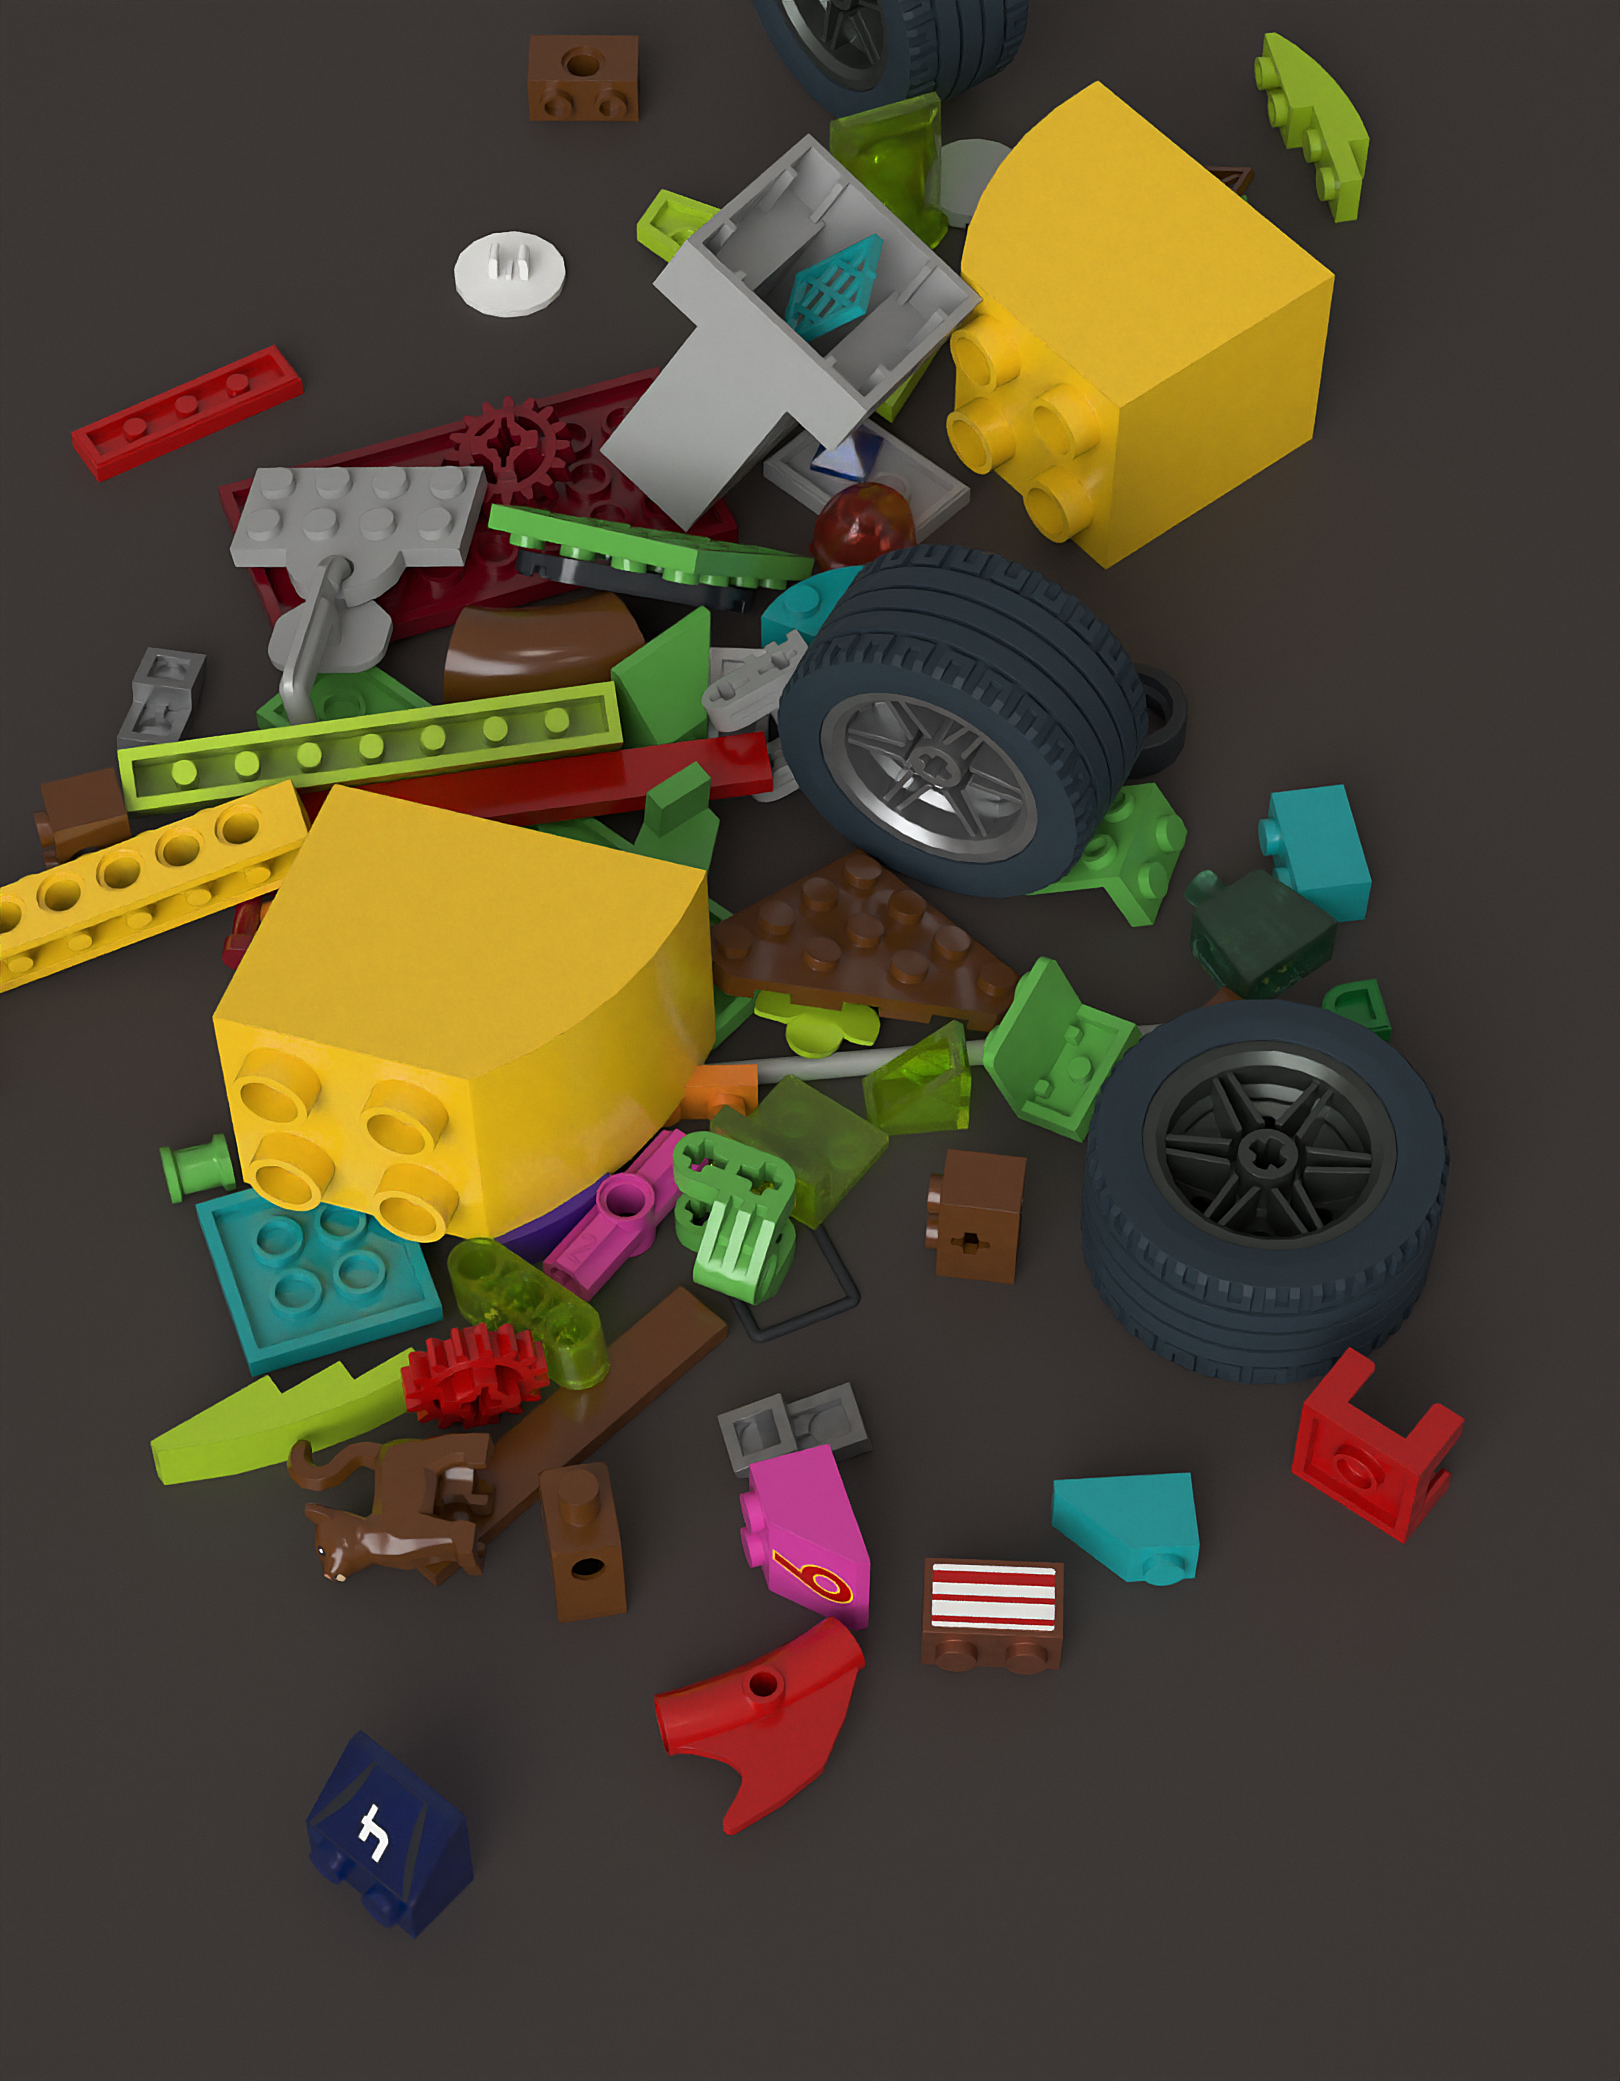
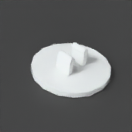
[454,231,566,318]

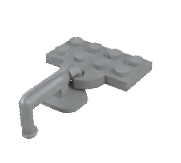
[230,466,488,726]

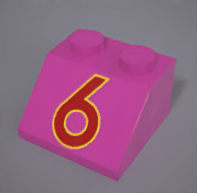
[740,1443,870,1631]

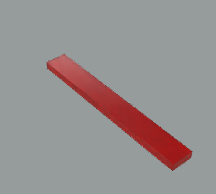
[298,731,773,827]

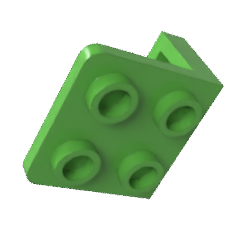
[1026,783,1188,927]
[983,956,1143,1143]

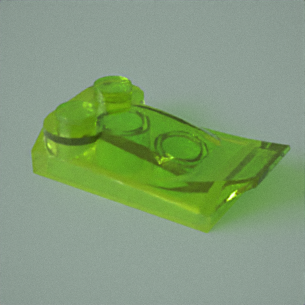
[830,92,949,249]

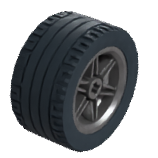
[777,544,1148,898]

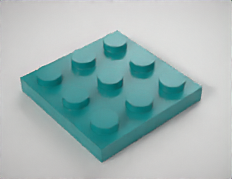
[195,1188,443,1377]

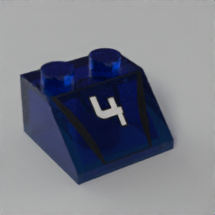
[306,1729,474,1939]

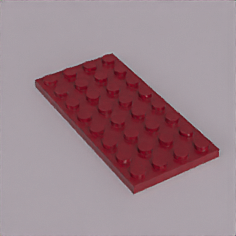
[218,366,738,642]

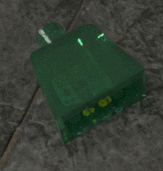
[1184,870,1338,1000]

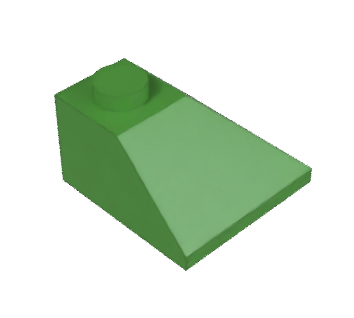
[611,605,711,750]

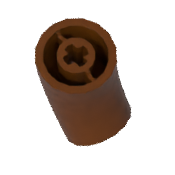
[443,590,646,704]

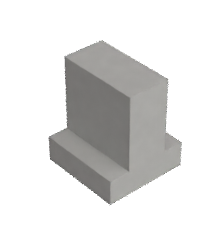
[599,133,983,532]

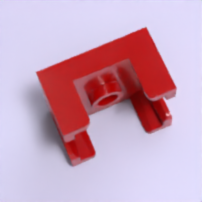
[1291,1347,1465,1544]

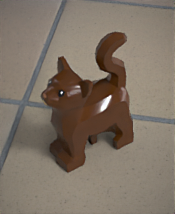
[287,1433,496,1583]

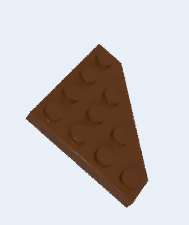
[710,848,1021,1032]

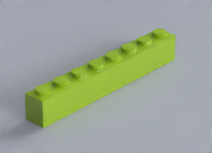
[117,681,623,820]

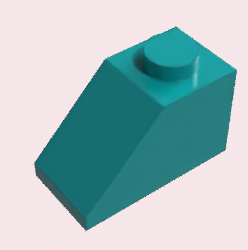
[1050,1473,1200,1586]

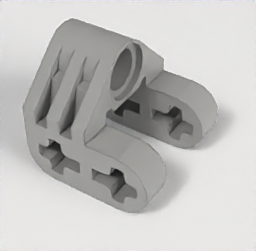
[701,629,808,803]

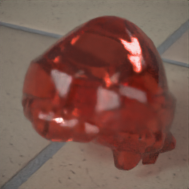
[809,482,917,573]

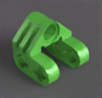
[672,1131,796,1305]

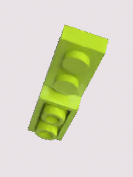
[1254,32,1370,223]

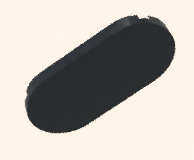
[515,549,754,614]

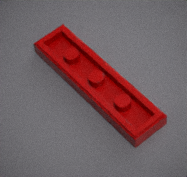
[71,344,304,483]

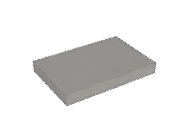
[763,418,970,557]

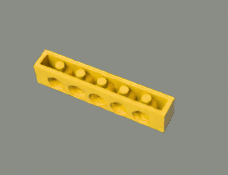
[0,779,312,993]

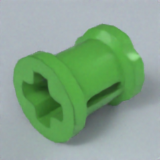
[159,1133,236,1204]

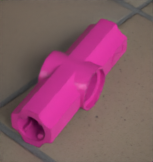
[543,1128,708,1303]

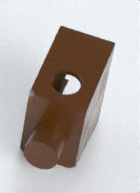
[538,1461,627,1624]

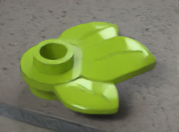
[754,990,880,1059]

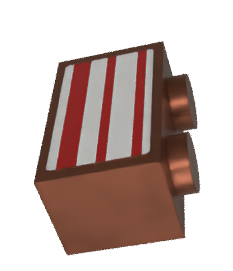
[921,1557,1064,1675]

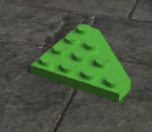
[488,504,814,590]

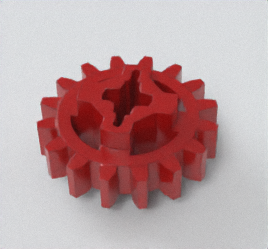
[400,1322,550,1430]

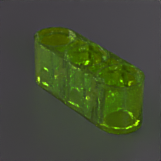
[447,1237,610,1390]

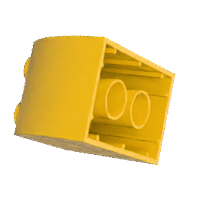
[946,81,1335,570]
[212,784,716,1244]

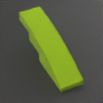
[150,1347,415,1485]

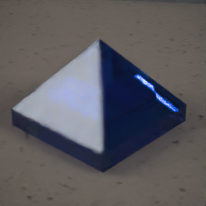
[810,430,884,484]

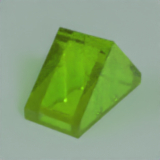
[862,1020,971,1136]

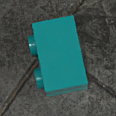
[1258,784,1372,928]

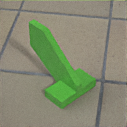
[631,761,720,879]

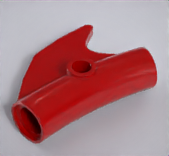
[654,1616,866,1835]

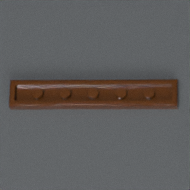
[416,1285,728,1587]

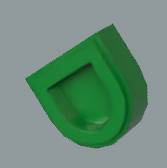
[1321,979,1392,1042]

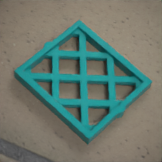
[784,233,884,342]

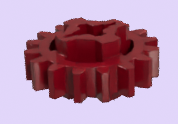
[445,396,576,518]

